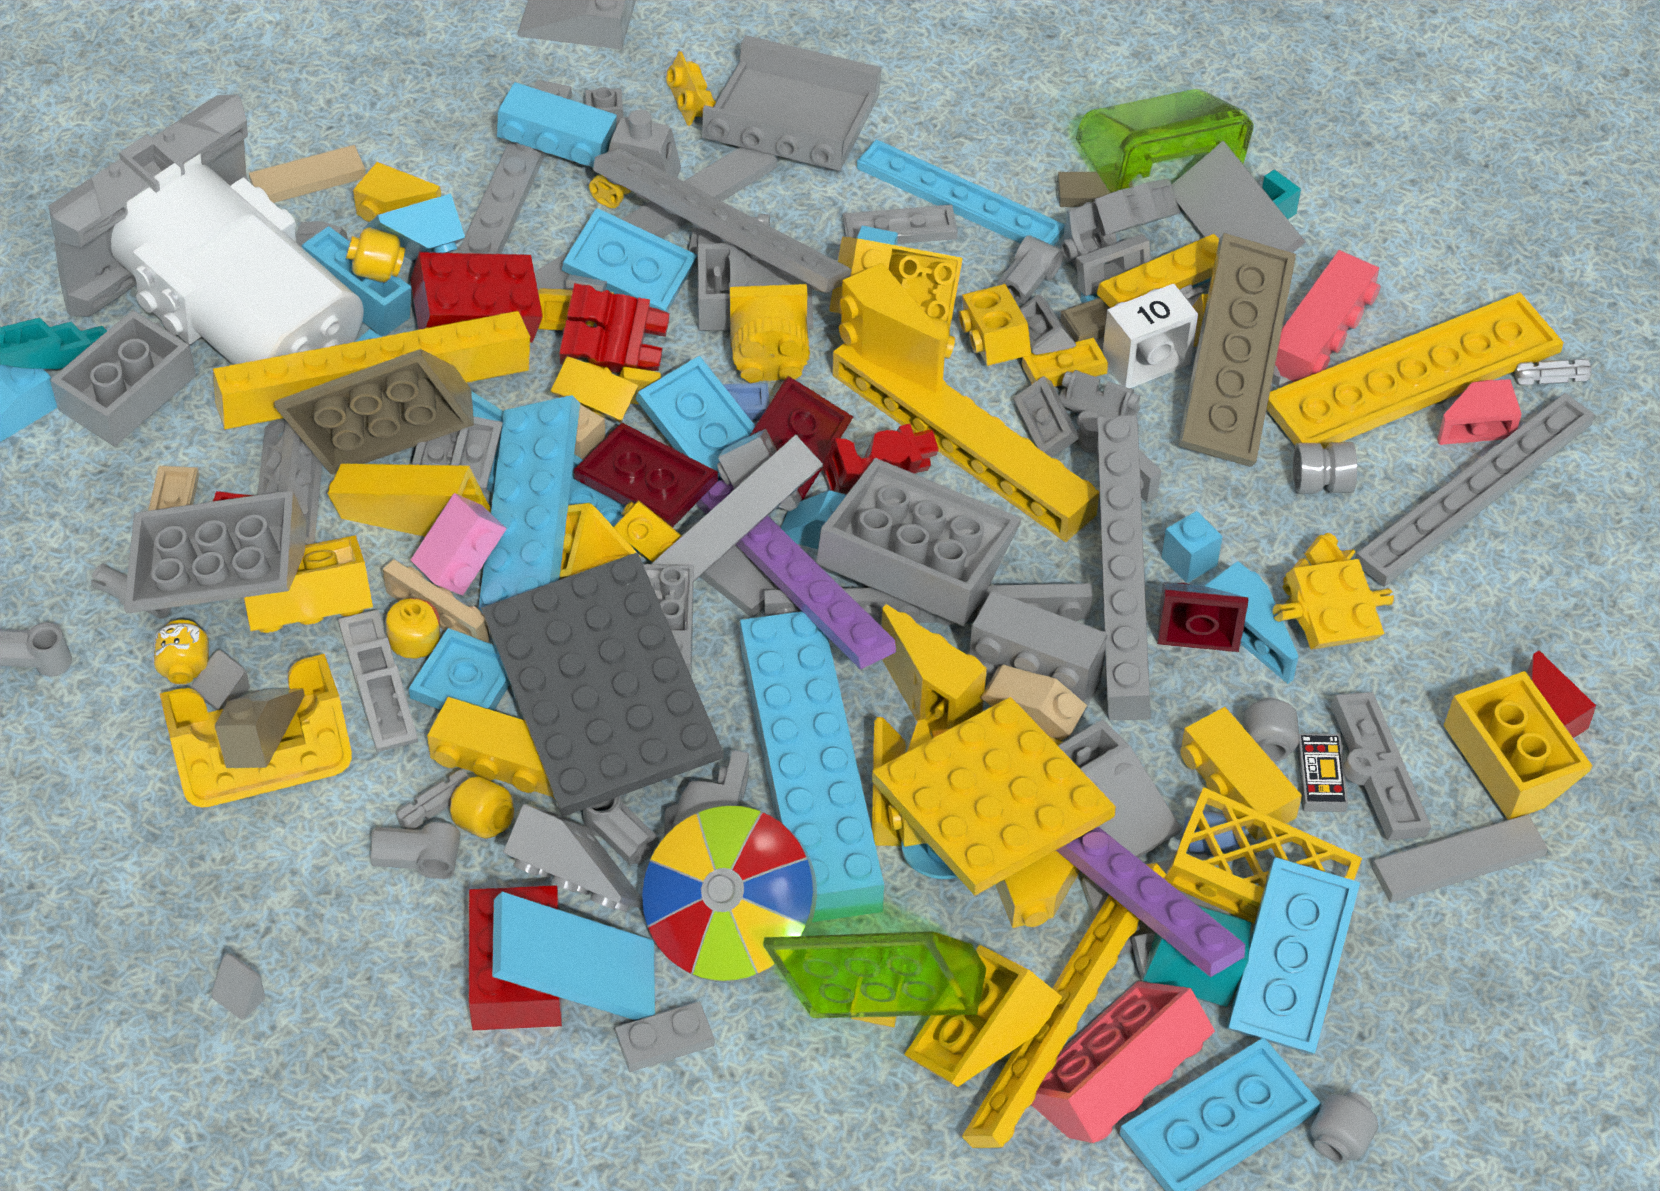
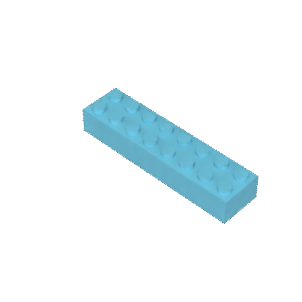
[740,611,884,922]

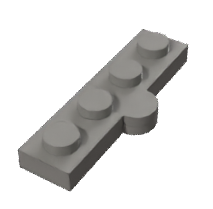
[1331,692,1431,840]

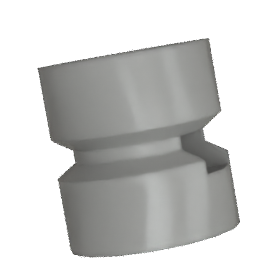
[1293,442,1357,494]

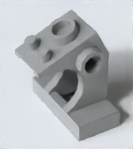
[1060,201,1151,296]

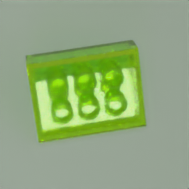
[763,931,987,1018]

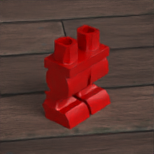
[559,283,670,373]
[822,424,939,495]

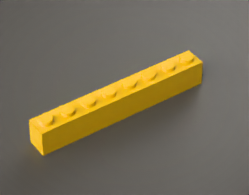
[213,311,530,430]
[833,343,1100,542]

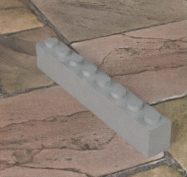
[1097,415,1151,720]

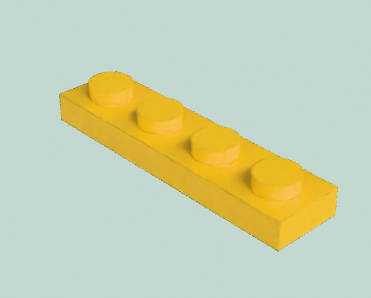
[1097,234,1219,308]

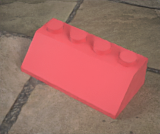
[1031,981,1215,1143]

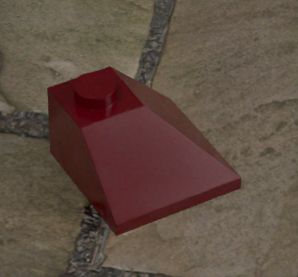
[1157,582,1248,652]

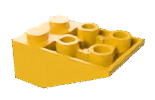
[829,236,963,328]
[881,604,987,734]

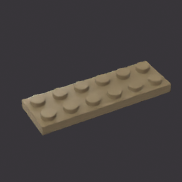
[1178,233,1296,467]

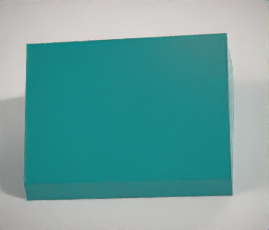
[1142,905,1251,1007]

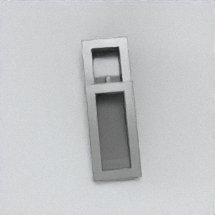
[1095,178,1180,235]

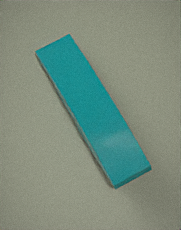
[0,317,107,369]

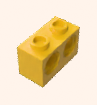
[958,284,1031,366]

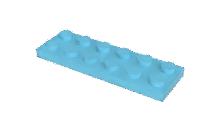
[478,395,580,613]

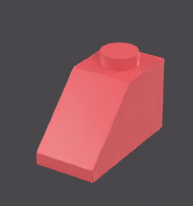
[1438,379,1522,445]

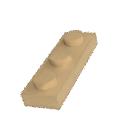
[383,559,489,643]

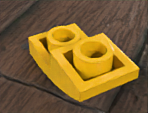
[550,356,638,423]

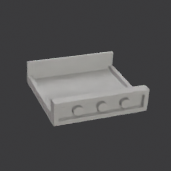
[702,35,882,171]

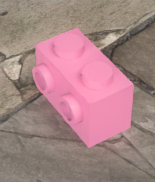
[411,493,507,596]

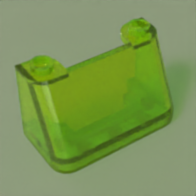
[1076,89,1254,193]

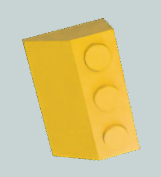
[243,535,373,633]
[1443,671,1593,820]

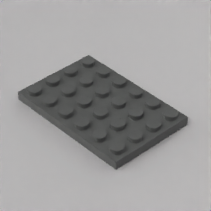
[481,552,724,817]

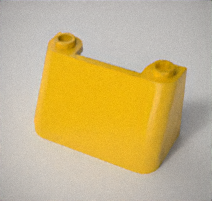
[159,654,352,807]

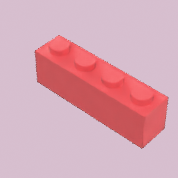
[1275,250,1381,382]

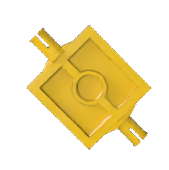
[1273,559,1394,650]

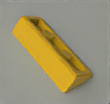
[872,717,906,846]

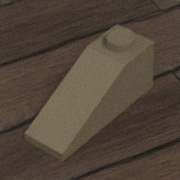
[214,688,305,768]

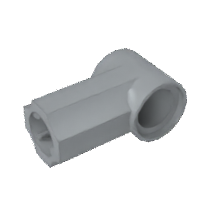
[997,235,1064,304]
[0,622,72,677]
[583,796,658,865]
[370,822,461,879]

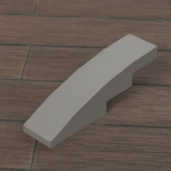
[338,609,418,752]

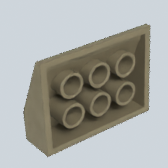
[275,349,474,474]

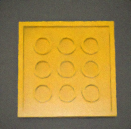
[872,697,1116,896]

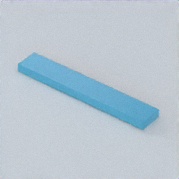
[857,139,1065,246]

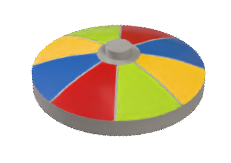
[642,806,817,983]

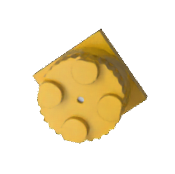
[729,284,810,383]

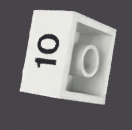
[1102,283,1198,388]

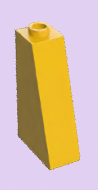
[327,464,491,537]

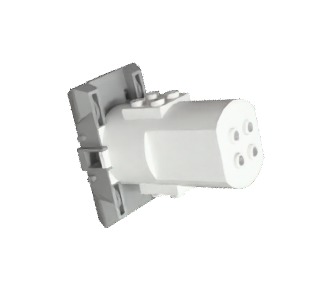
[49,95,364,364]

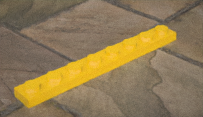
[962,863,1166,1148]

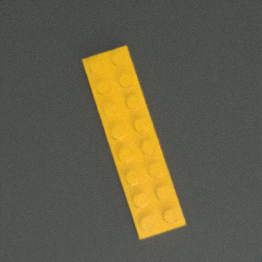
[1267,292,1564,449]

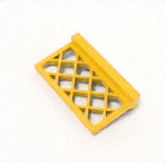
[1164,787,1362,924]

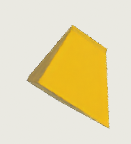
[559,503,641,580]

